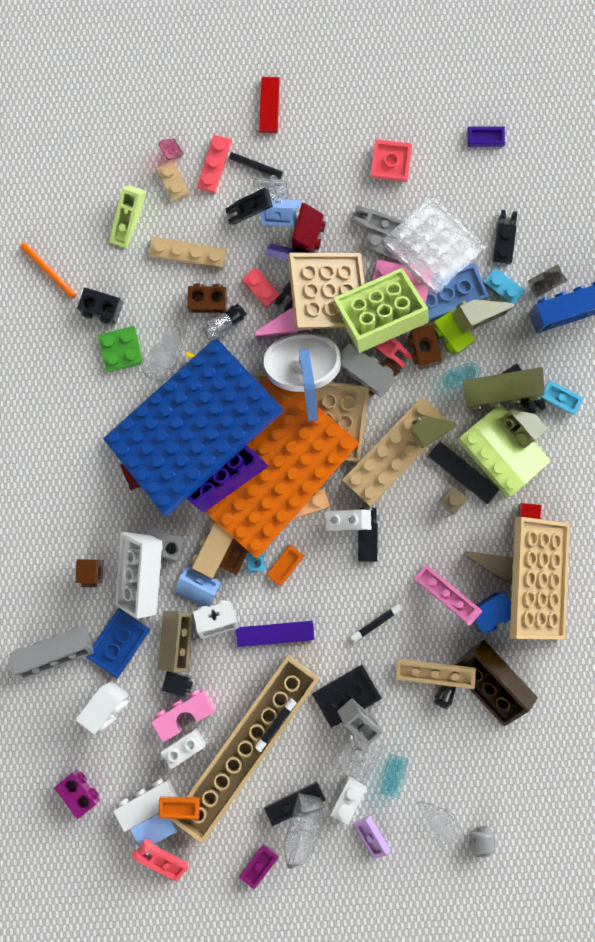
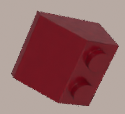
[292,203,326,253]

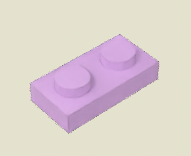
[353,816,391,859]

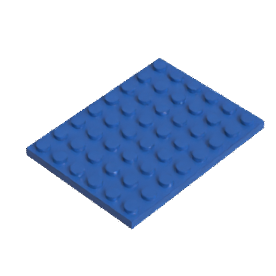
[103,338,284,517]

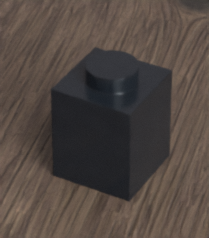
[161,671,193,697]

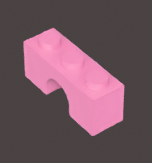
[152,689,216,742]

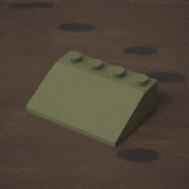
[462,367,545,411]

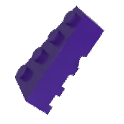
[187,445,269,513]

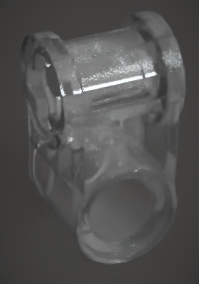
[199,313,232,344]

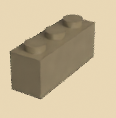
[158,611,193,672]

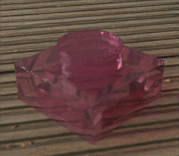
[158,138,184,160]

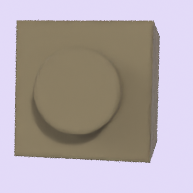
[438,486,468,515]

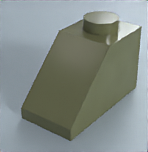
[409,416,457,449]

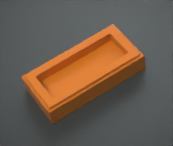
[266,544,304,586]
[158,796,200,819]

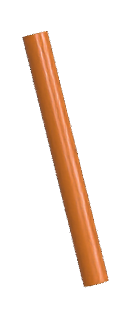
[20,242,77,299]

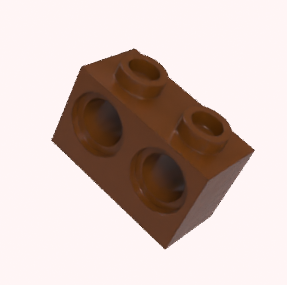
[187,283,228,314]

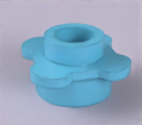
[246,553,266,573]

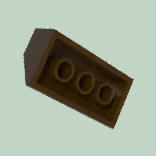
[454,639,538,727]

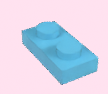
[483,268,525,304]
[540,380,584,416]

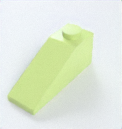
[109,185,147,248]

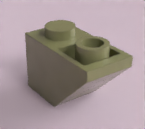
[500,409,548,448]

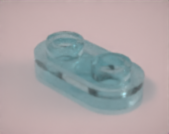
[443,362,481,389]

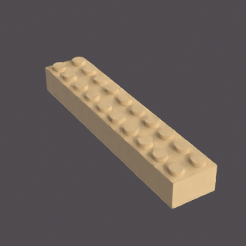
[170,654,320,844]

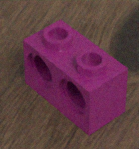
[54,769,100,820]

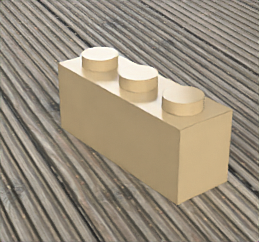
[191,520,233,579]

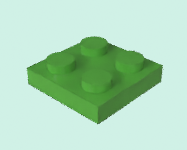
[98,326,144,372]

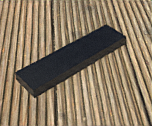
[427,441,500,504]

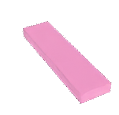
[413,564,483,626]

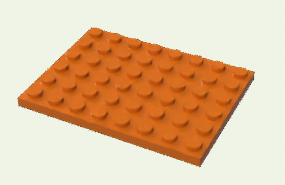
[205,376,360,559]

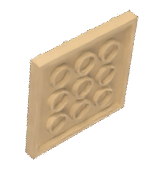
[287,253,365,329]

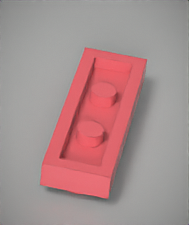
[197,135,232,194]

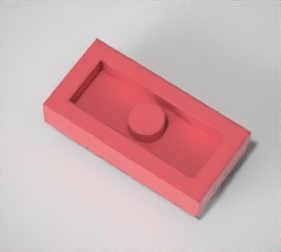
[241,267,280,308]

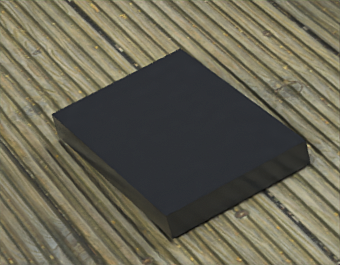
[312,664,382,728]

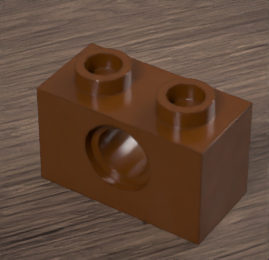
[407,324,443,369]
[75,559,104,587]

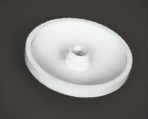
[264,332,341,392]

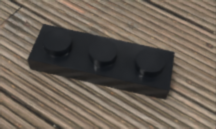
[264,781,326,826]

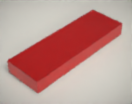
[259,77,280,133]

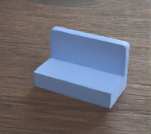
[260,199,302,227]
[174,566,221,607]
[131,814,178,847]

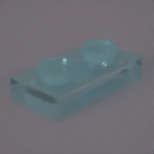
[379,753,409,799]

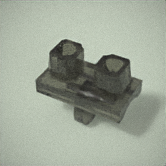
[528,264,567,298]

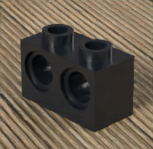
[77,287,123,324]

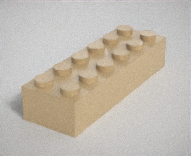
[342,397,447,508]

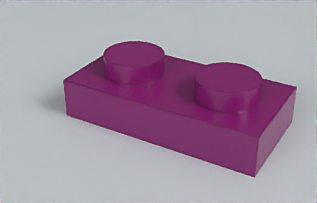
[239,843,279,890]

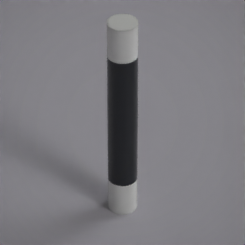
[351,604,402,642]
[255,698,297,752]

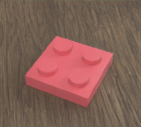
[370,139,412,182]

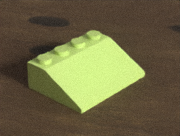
[333,268,429,353]
[457,406,550,498]

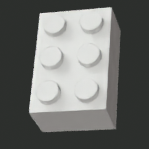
[76,681,130,735]

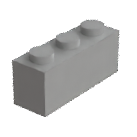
[340,343,396,398]

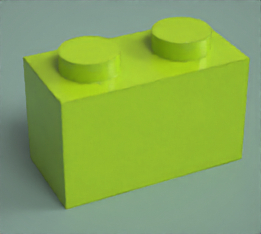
[433,309,476,356]

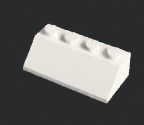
[115,532,163,619]

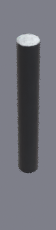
[229,152,283,179]

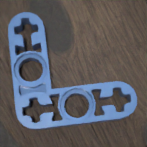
[299,348,318,422]

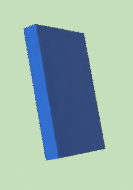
[86,608,151,679]

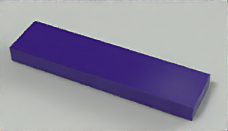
[236,620,315,647]

